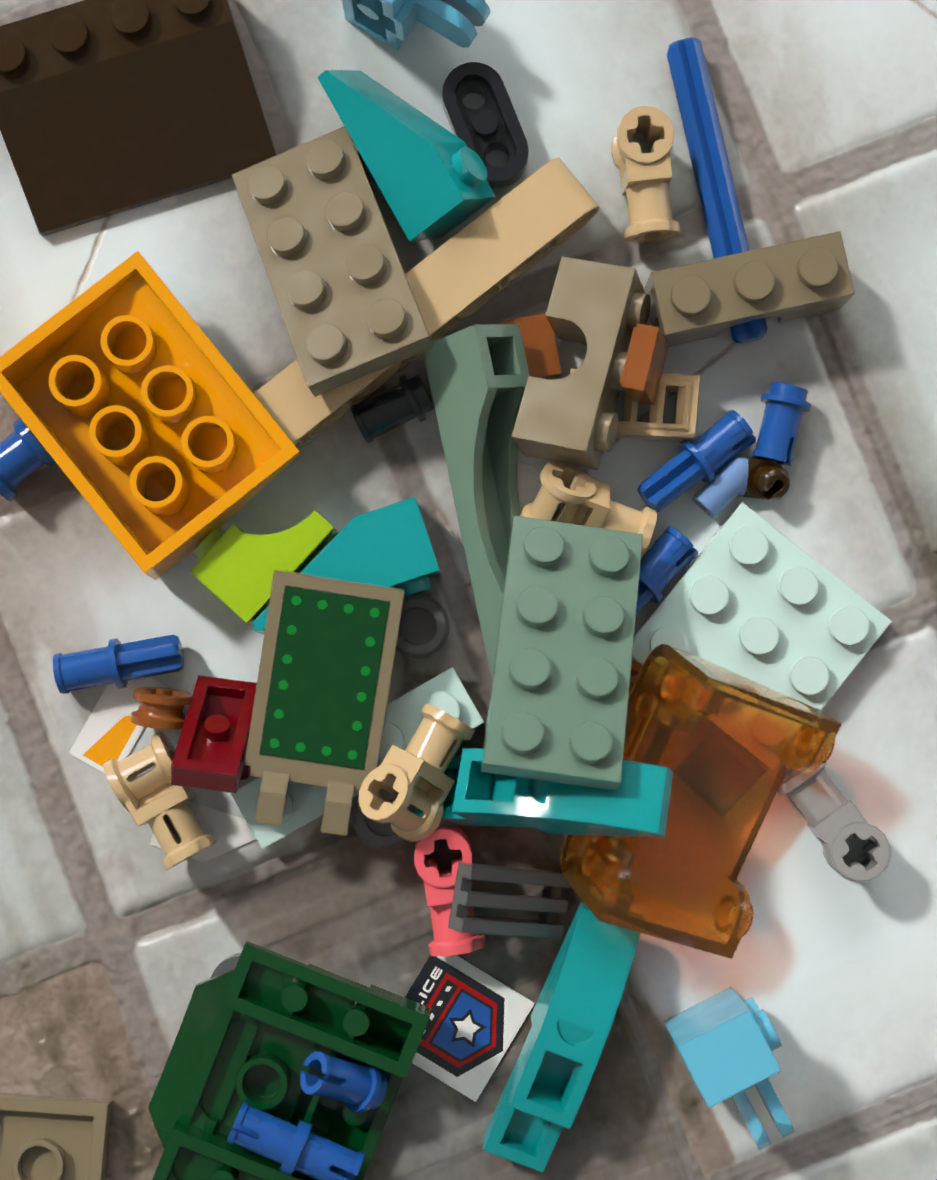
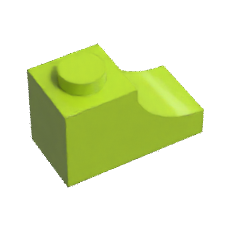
[189,510,339,625]

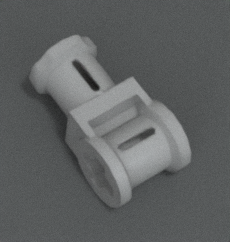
[775,754,891,881]

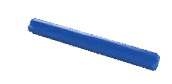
[667,37,768,343]

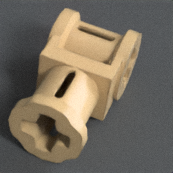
[611,106,681,243]
[520,461,657,558]
[358,703,475,842]
[103,731,217,870]

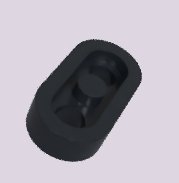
[442,62,529,189]

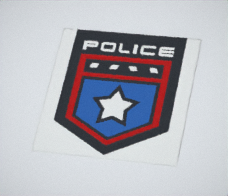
[405,955,535,1102]

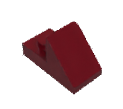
[171,675,257,793]

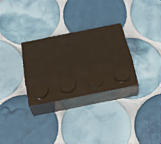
[0,0,276,237]

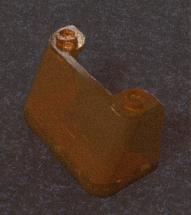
[561,644,842,959]

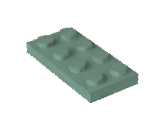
[481,515,643,791]

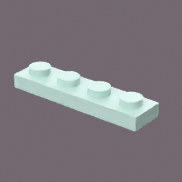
[231,667,484,849]

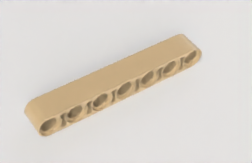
[253,157,600,450]

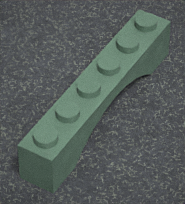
[423,324,530,679]

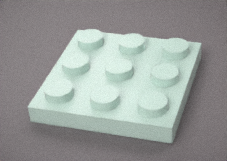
[632,502,892,770]

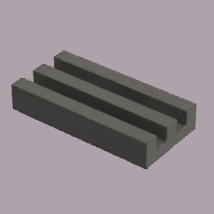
[448,862,572,939]

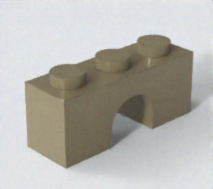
[644,231,855,347]
[512,256,650,470]

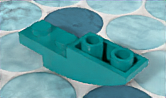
[414,748,673,837]
[483,903,641,1172]

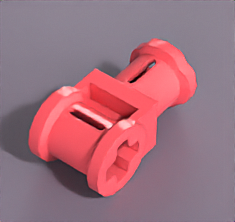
[414,825,487,957]

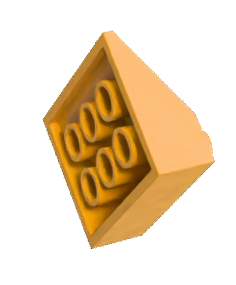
[0,251,300,580]

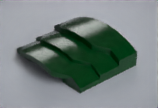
[148,941,431,1180]

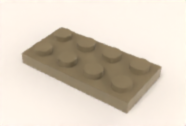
[232,126,434,397]

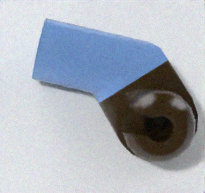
[692,457,790,519]

